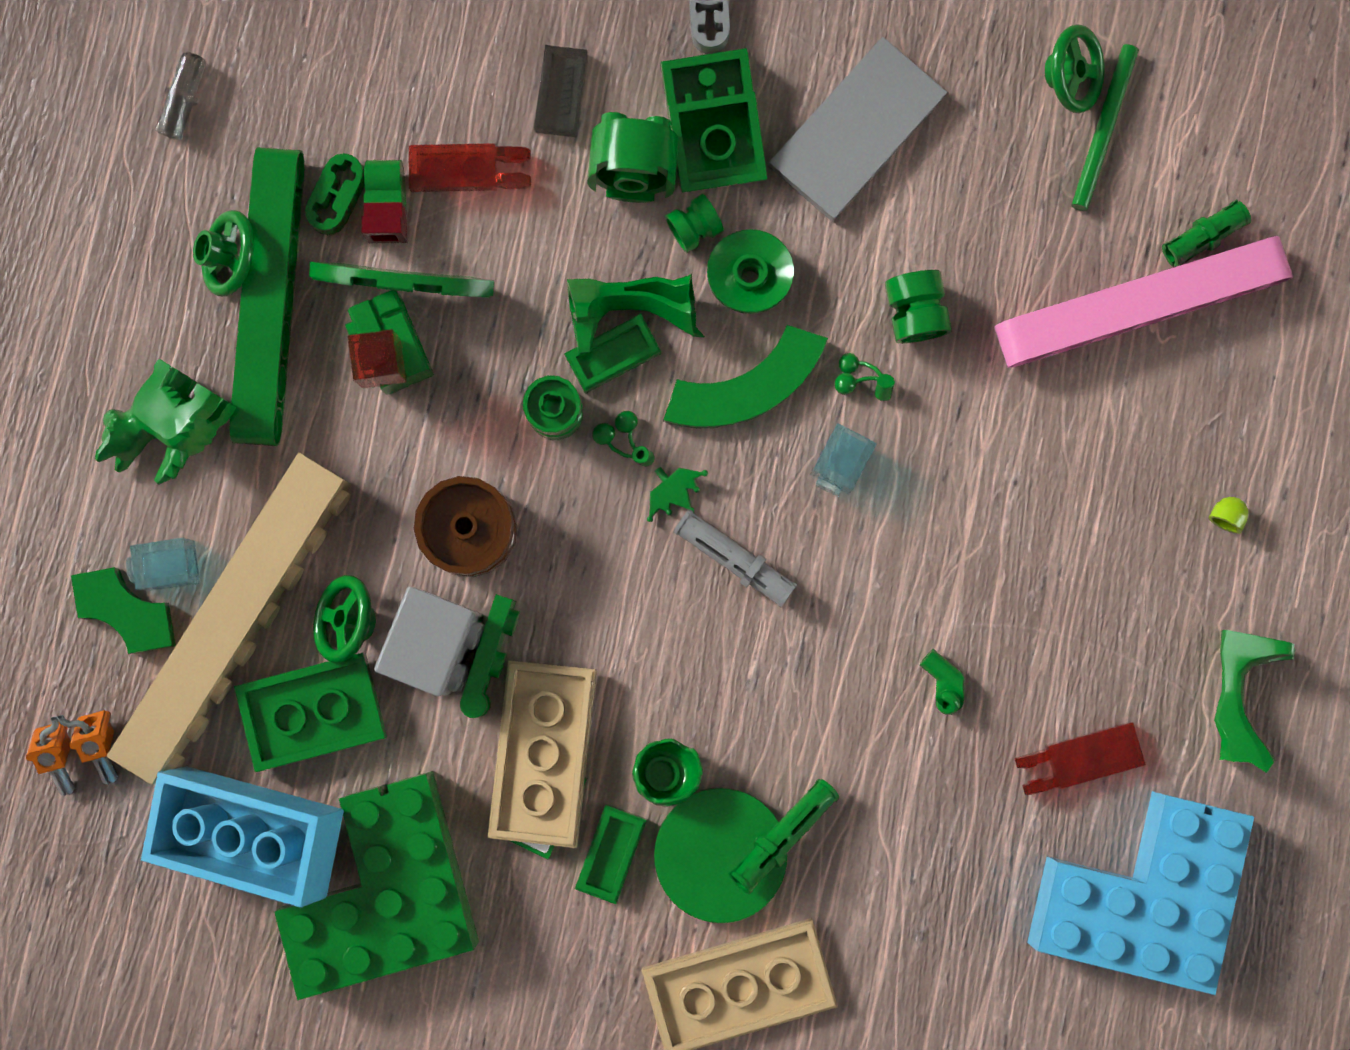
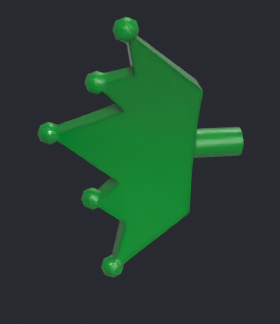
[647,467,708,522]

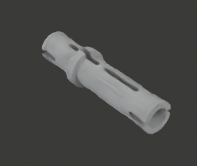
[673,509,797,607]

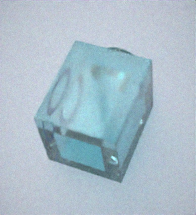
[810,423,877,496]
[126,538,200,591]

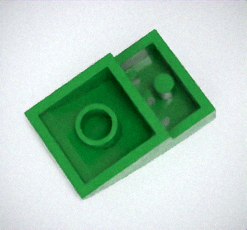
[660,48,767,193]

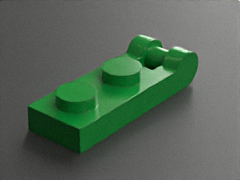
[460,594,520,718]

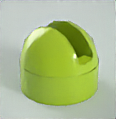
[1209,497,1249,534]

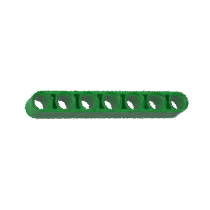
[229,147,305,446]

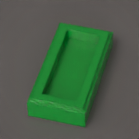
[564,314,661,394]
[575,804,647,904]

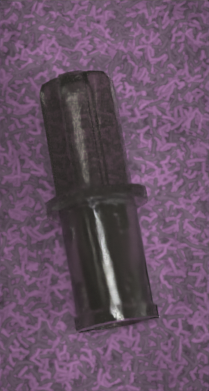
[155,52,206,140]

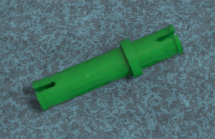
[729,779,839,895]

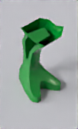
[567,273,705,354]
[1214,630,1296,773]

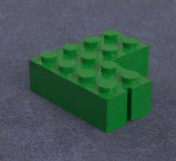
[274,771,479,1001]

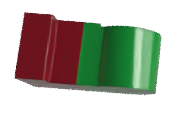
[362,160,408,244]

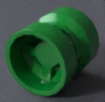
[665,194,724,253]

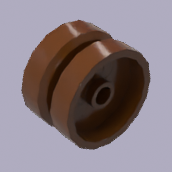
[413,476,518,577]

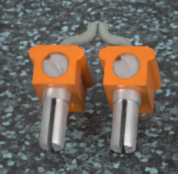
[26,710,118,796]

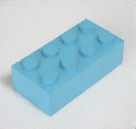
[141,766,344,908]

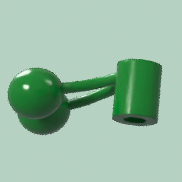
[835,353,895,401]
[592,411,655,467]

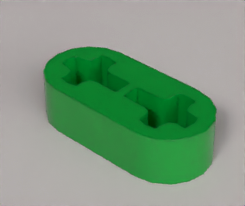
[305,153,365,235]

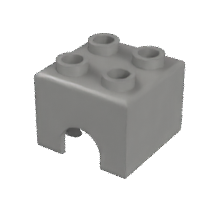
[374,587,485,696]

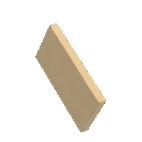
[487,661,597,848]
[642,918,838,1050]

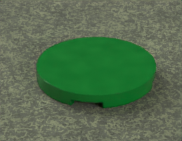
[654,788,788,923]

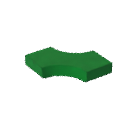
[71,567,176,654]

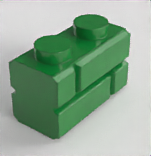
[345,290,434,395]

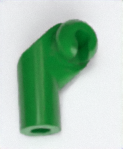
[919,649,965,715]

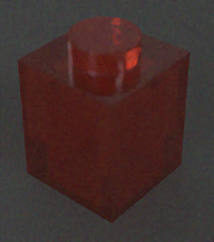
[347,329,406,389]

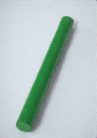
[1071,44,1139,211]

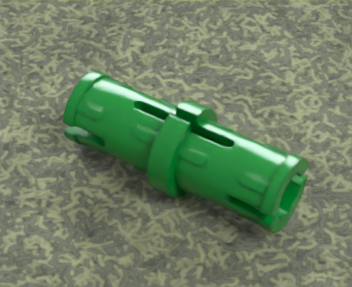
[1162,200,1252,267]

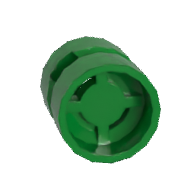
[885,270,952,344]
[523,375,583,440]

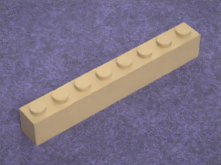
[106,452,351,785]

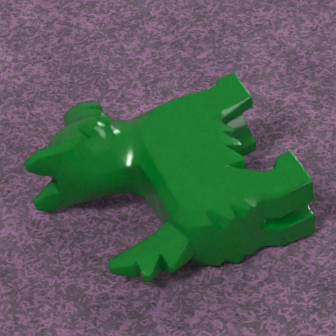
[95,359,237,485]

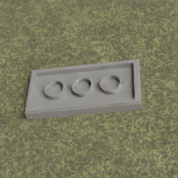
[768,36,947,222]

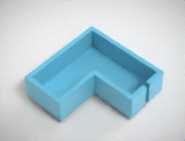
[1027,791,1254,995]

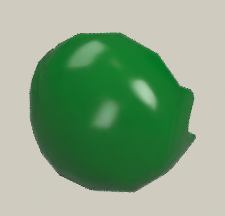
[632,738,703,807]

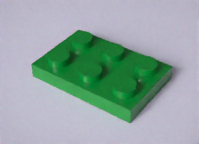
[234,652,387,773]

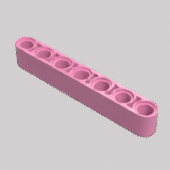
[994,236,1293,368]

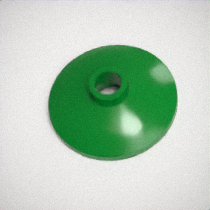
[707,229,794,314]

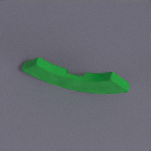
[309,262,494,298]
[663,325,828,428]

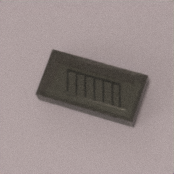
[534,45,589,138]

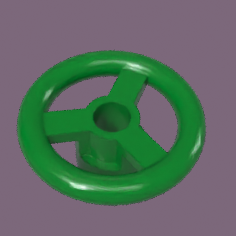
[1045,24,1105,113]
[193,210,254,297]
[313,575,376,663]

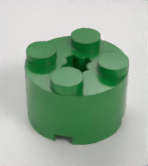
[587,112,679,203]

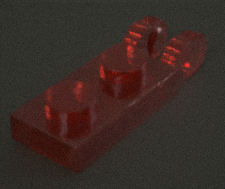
[409,143,531,192]
[1015,722,1146,795]

